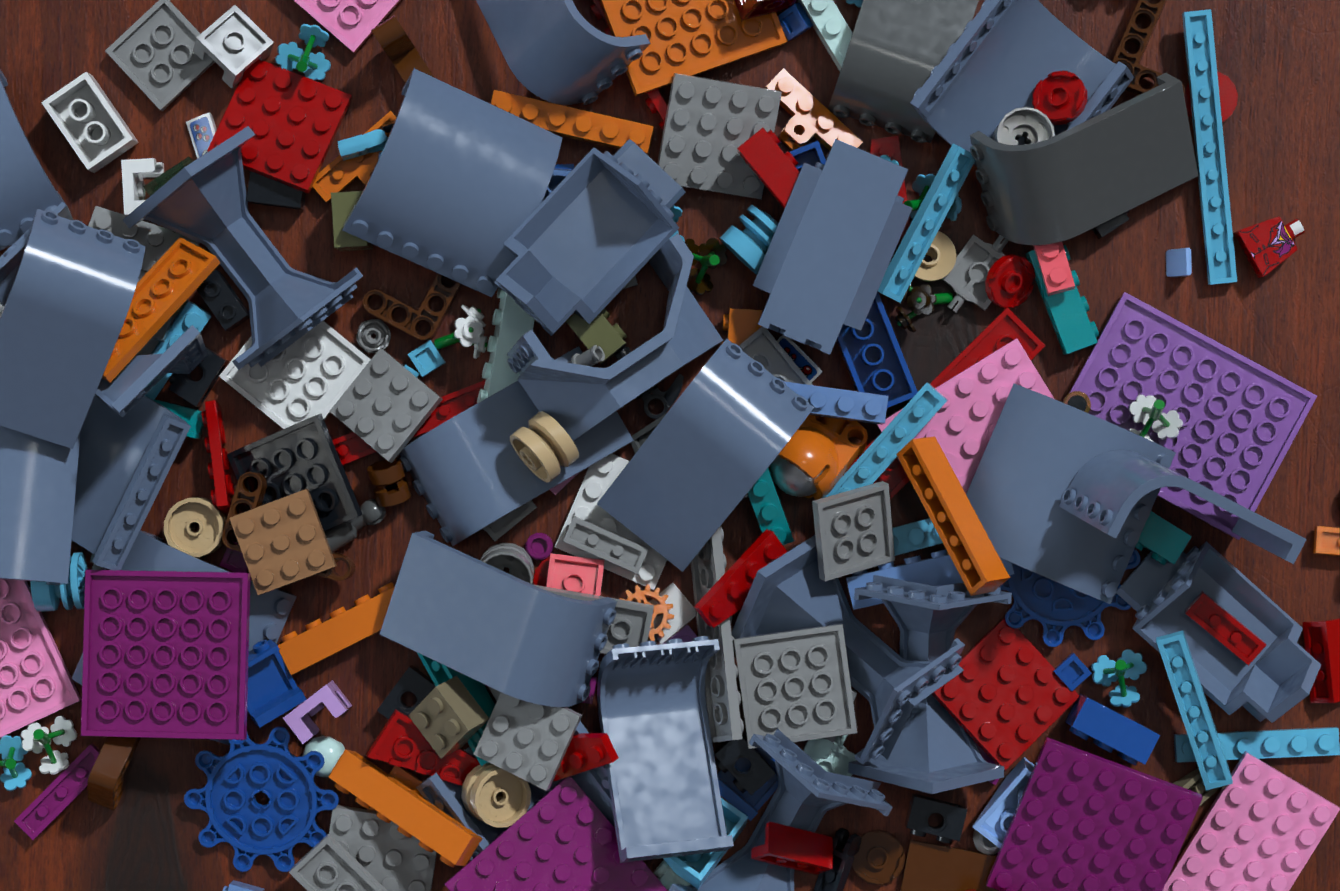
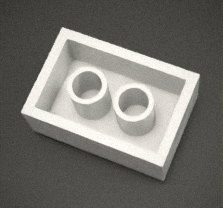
[41,72,139,173]

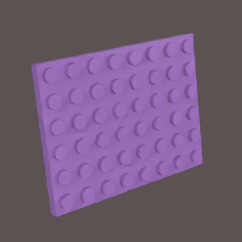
[1064,292,1317,540]

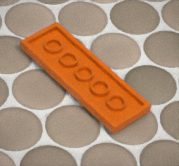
[102,237,220,383]

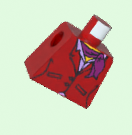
[1233,216,1305,278]

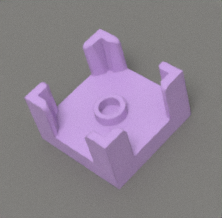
[283,680,352,744]

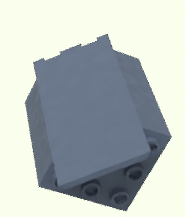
[494,139,686,336]
[753,139,913,355]
[1116,541,1321,723]

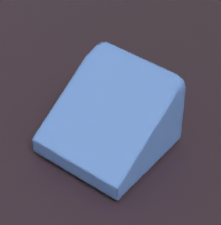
[1166,248,1192,277]

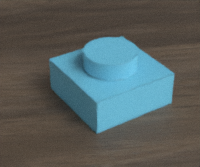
[408,340,446,377]

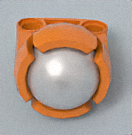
[769,415,868,500]

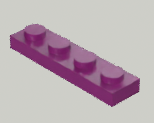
[14,743,100,840]

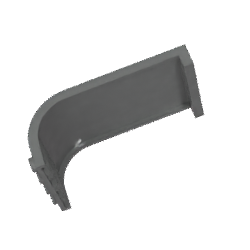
[828,0,979,143]
[970,73,1198,245]

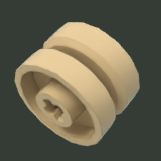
[510,411,579,483]
[164,497,227,557]
[461,762,531,828]

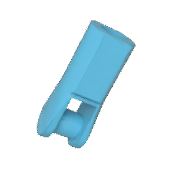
[338,129,388,160]

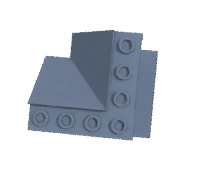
[123,126,363,370]
[0,202,208,417]
[507,233,723,442]
[731,535,965,765]
[848,575,1012,794]
[669,728,893,891]

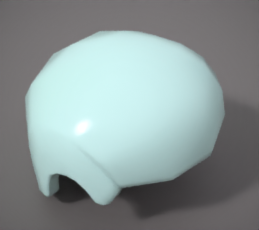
[302,736,345,777]

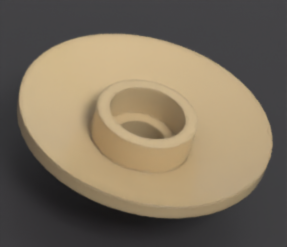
[914,231,956,282]

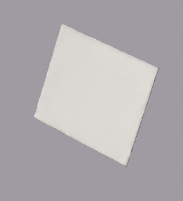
[650,583,696,644]

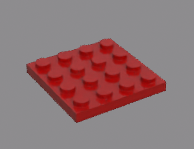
[207,59,352,194]
[932,617,1079,771]

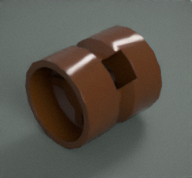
[367,458,411,507]

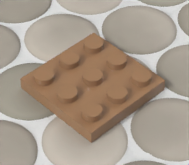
[229,489,337,596]

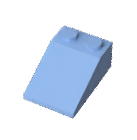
[972,757,1035,848]

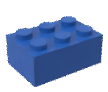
[1065,693,1160,766]

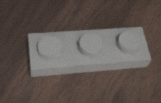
[563,516,649,574]

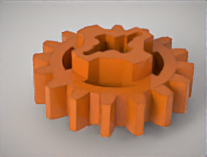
[619,584,674,641]

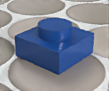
[778,2,813,41]
[1053,652,1092,691]

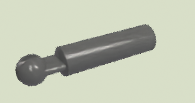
[324,499,386,552]

